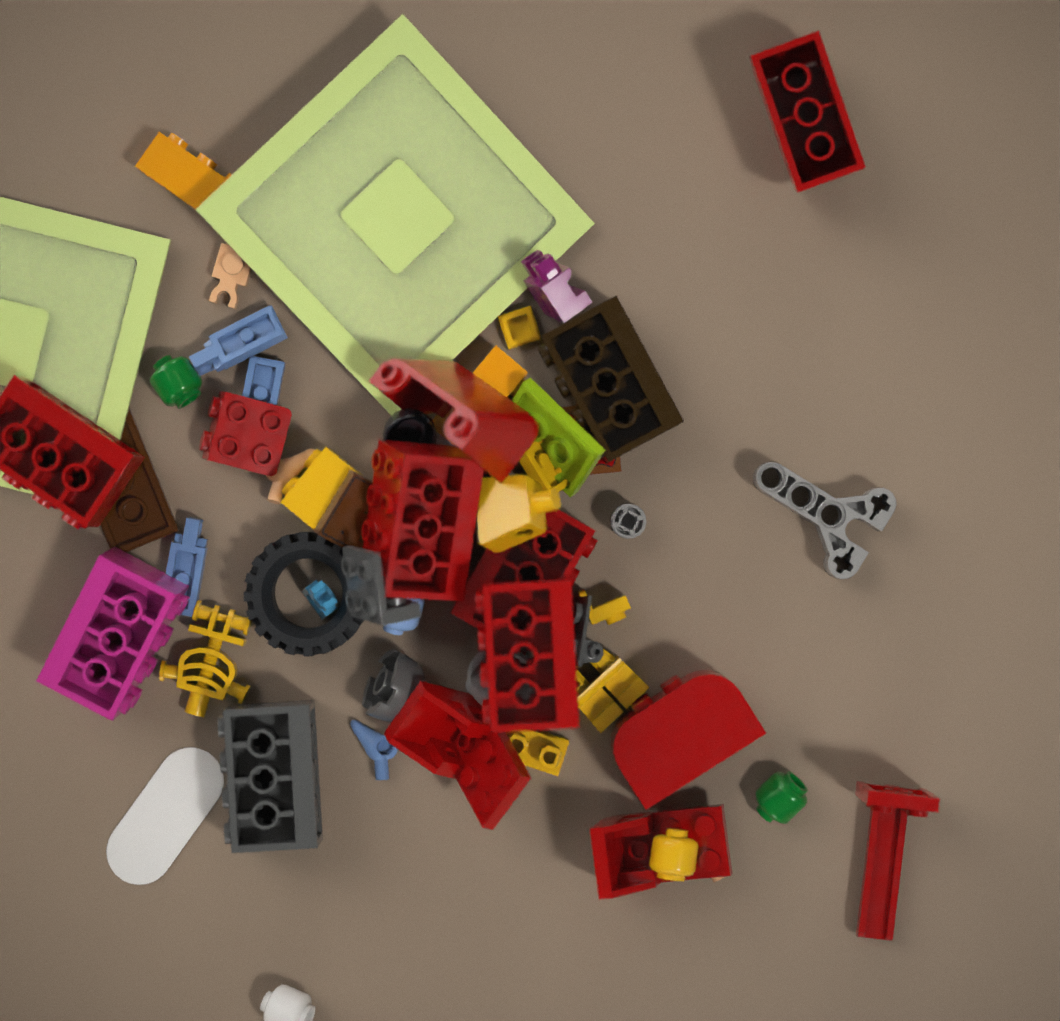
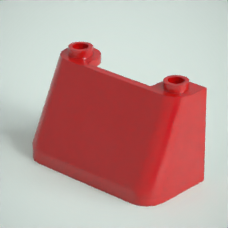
[369,359,539,483]

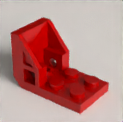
[384,681,531,830]
[590,804,733,900]

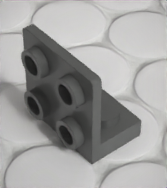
[341,545,421,626]

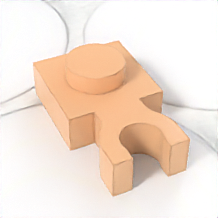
[209,243,252,309]

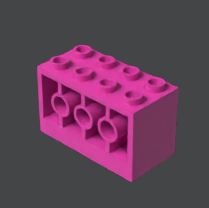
[36,547,190,721]

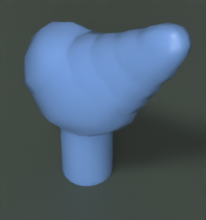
[350,720,398,780]

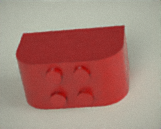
[749,30,866,193]
[611,670,766,810]

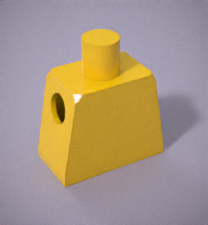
[477,475,561,553]

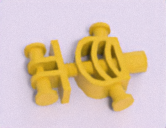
[159,600,252,717]

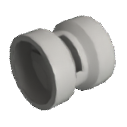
[610,504,646,539]

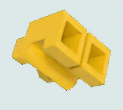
[576,649,649,733]
[506,730,570,776]

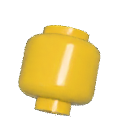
[649,828,698,882]

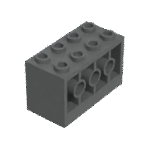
[218,700,323,853]

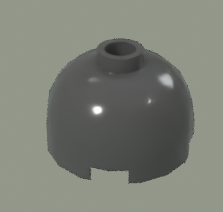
[362,649,426,722]

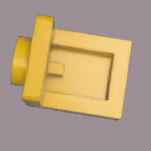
[578,589,631,625]

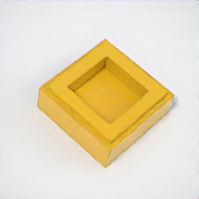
[498,305,541,350]

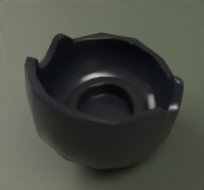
[382,408,437,444]

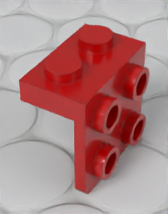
[199,391,292,476]

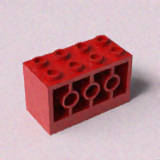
[0,375,145,529]
[361,440,484,601]
[450,509,598,655]
[476,578,579,733]

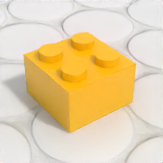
[280,447,363,529]

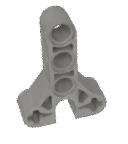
[753,462,896,579]

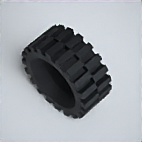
[243,532,364,657]

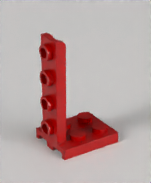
[855,781,940,941]

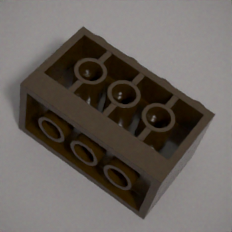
[537,295,684,464]

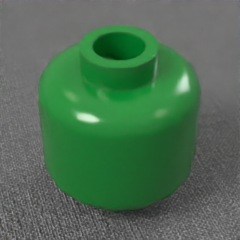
[150,355,202,409]
[755,771,808,824]

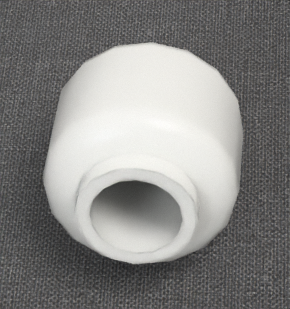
[260,984,315,1021]

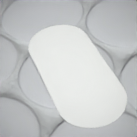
[106,747,224,885]

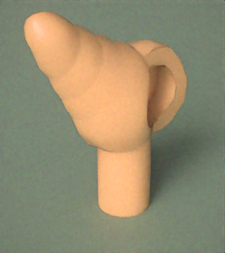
[266,448,315,504]

